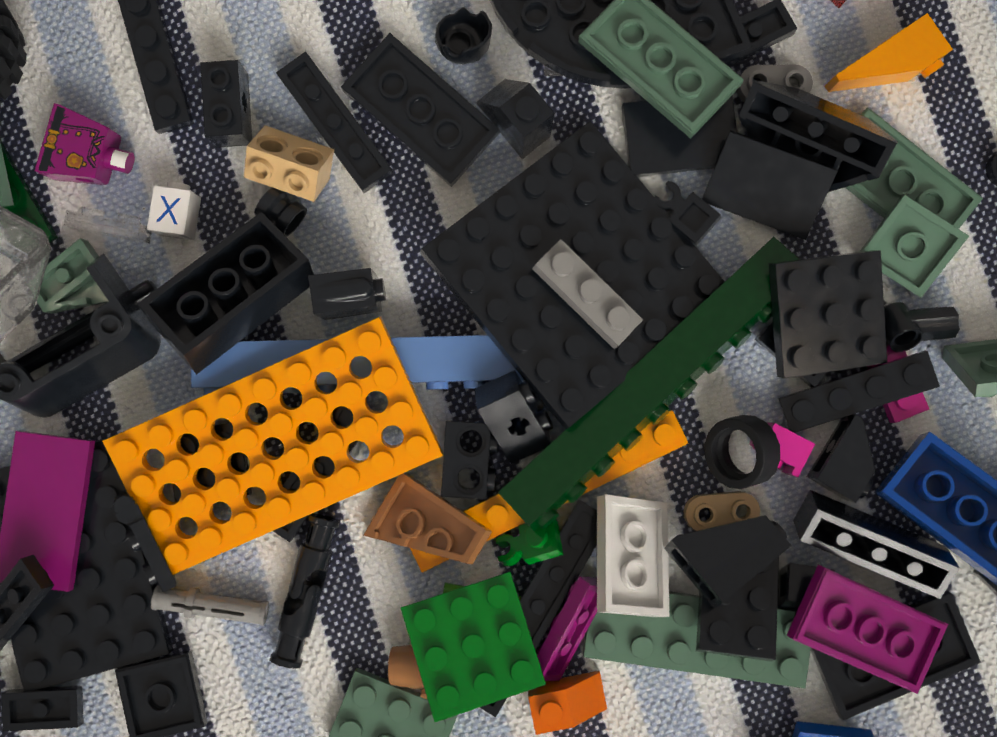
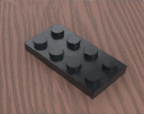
[341,33,500,187]
[811,591,981,720]

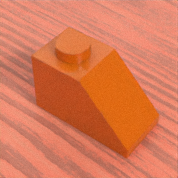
[528,671,607,735]

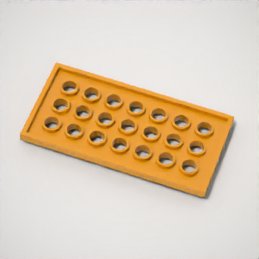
[102,316,443,575]

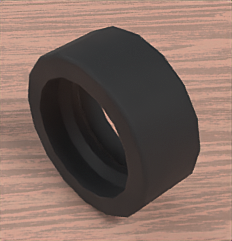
[704,415,780,489]

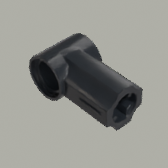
[884,302,960,352]

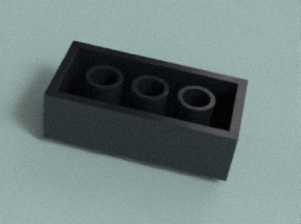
[137,212,314,375]

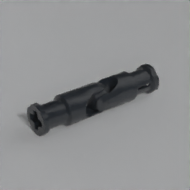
[269,513,341,669]

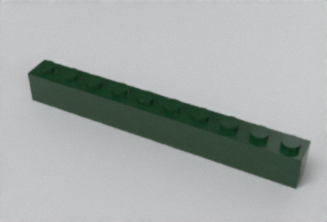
[498,237,800,531]

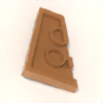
[363,473,492,564]

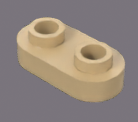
[684,491,760,531]

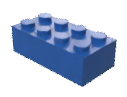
[874,432,997,585]

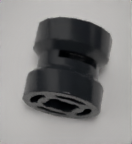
[254,187,307,237]

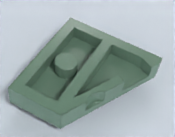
[24,238,108,314]

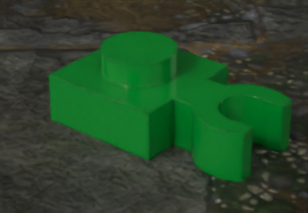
[495,519,563,566]

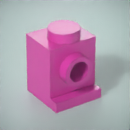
[749,422,815,477]

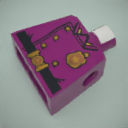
[34,103,135,185]

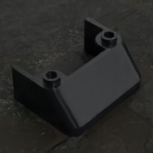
[0,253,161,418]

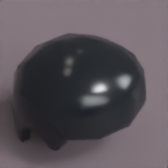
[435,7,492,64]

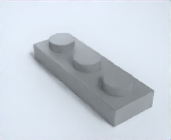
[532,239,643,349]

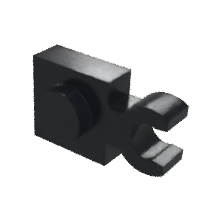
[654,181,721,246]

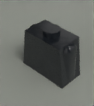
[308,268,386,320]

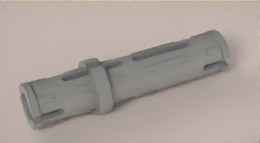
[151,585,269,626]

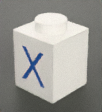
[147,182,201,241]

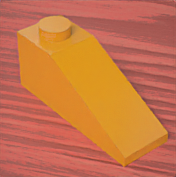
[824,13,953,92]

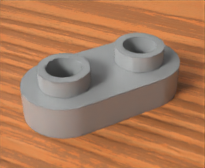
[737,64,813,102]

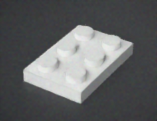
[597,494,669,617]

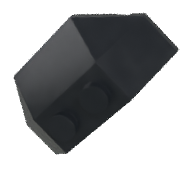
[738,80,898,192]

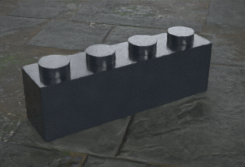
[793,490,960,599]

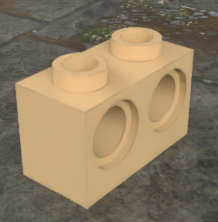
[244,125,334,202]

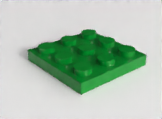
[401,572,546,723]

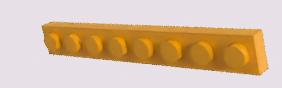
[410,410,688,573]

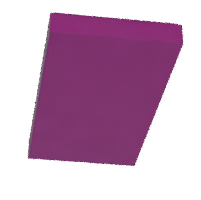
[0,431,95,592]
[787,565,948,694]

